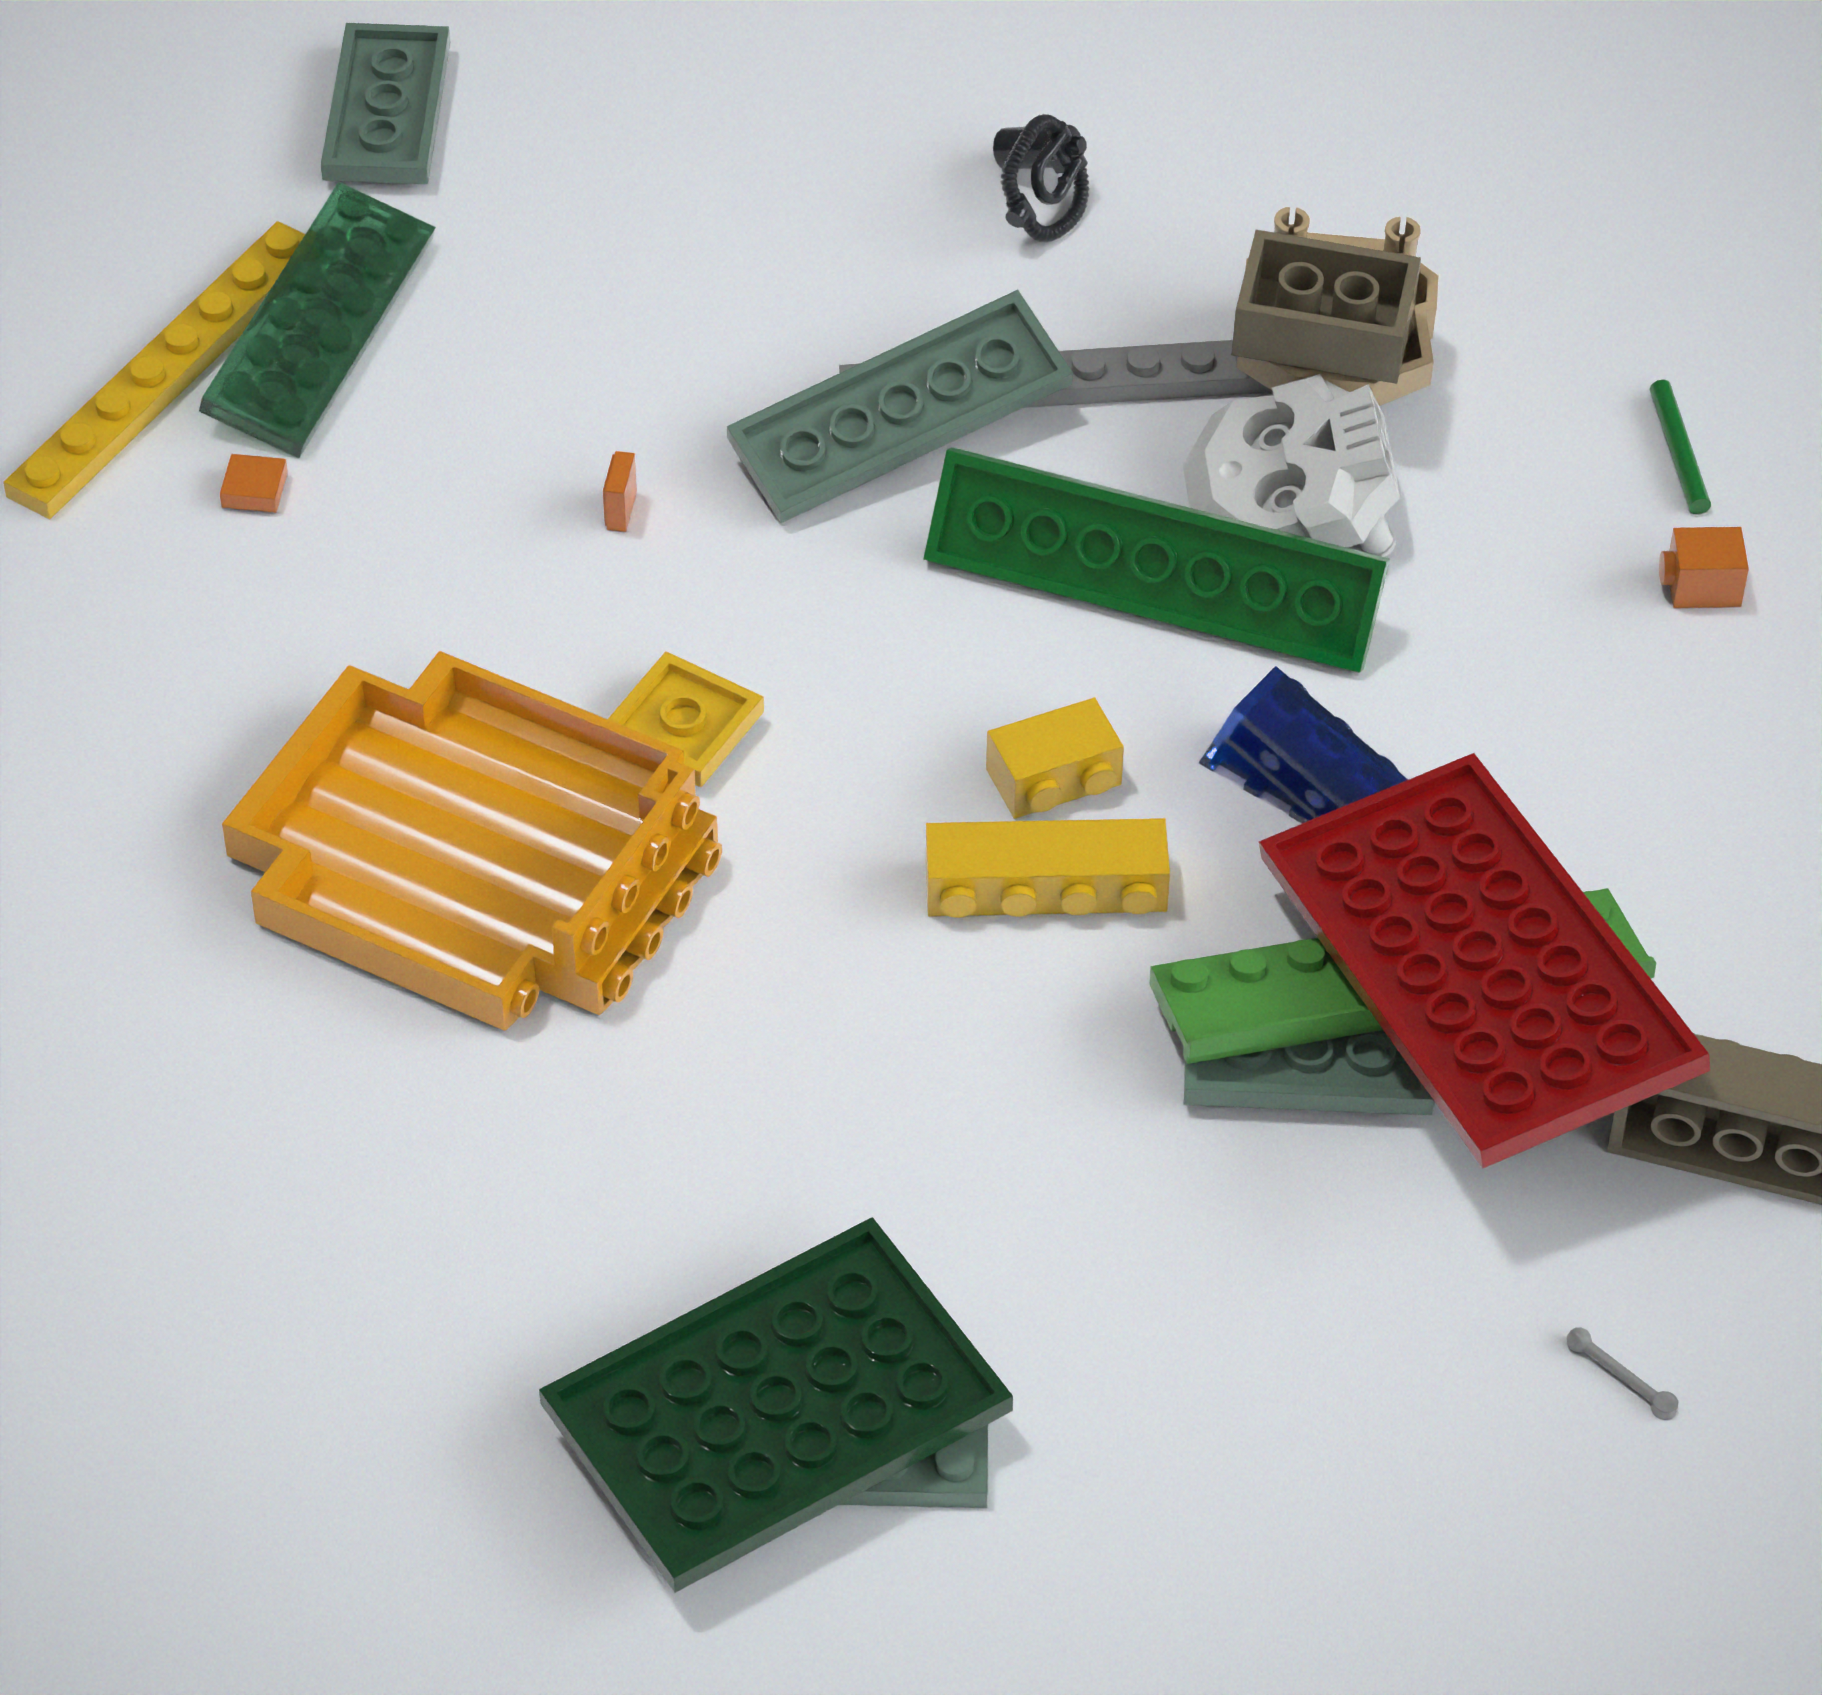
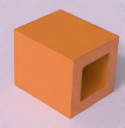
[1659,527,1749,608]

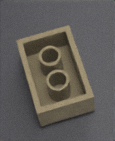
[1231,229,1421,384]

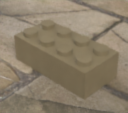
[1607,1034,1822,1205]

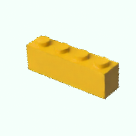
[925,818,1170,918]

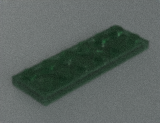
[199,182,436,458]

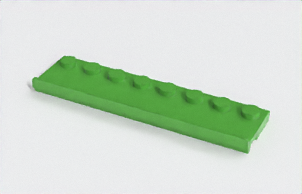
[1149,888,1657,1064]

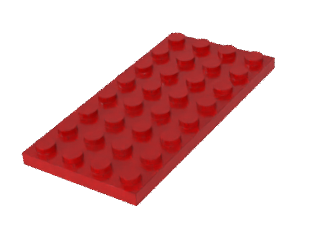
[1259,753,1710,1169]

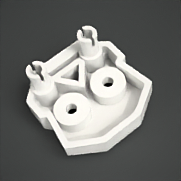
[1183,374,1400,557]

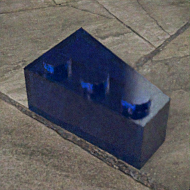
[1199,666,1408,823]

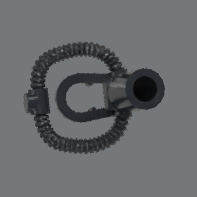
[993,113,1090,242]

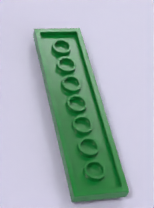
[923,447,1390,673]

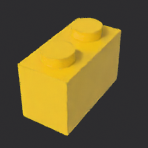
[986,697,1124,819]

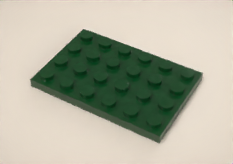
[539,1217,1013,1593]

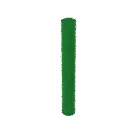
[1649,379,1711,514]

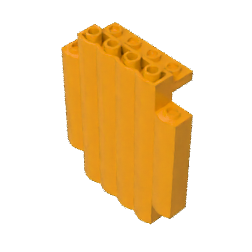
[222,651,722,1031]

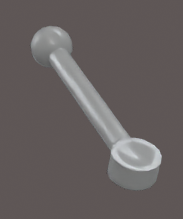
[1566,1327,1679,1420]

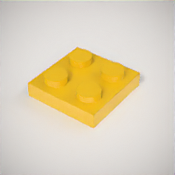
[608,651,764,787]

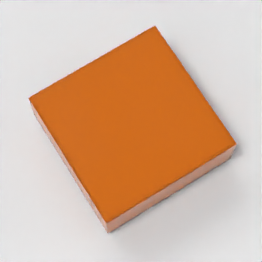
[603,451,637,532]
[220,454,288,513]

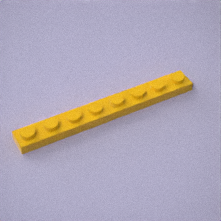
[3,221,322,519]

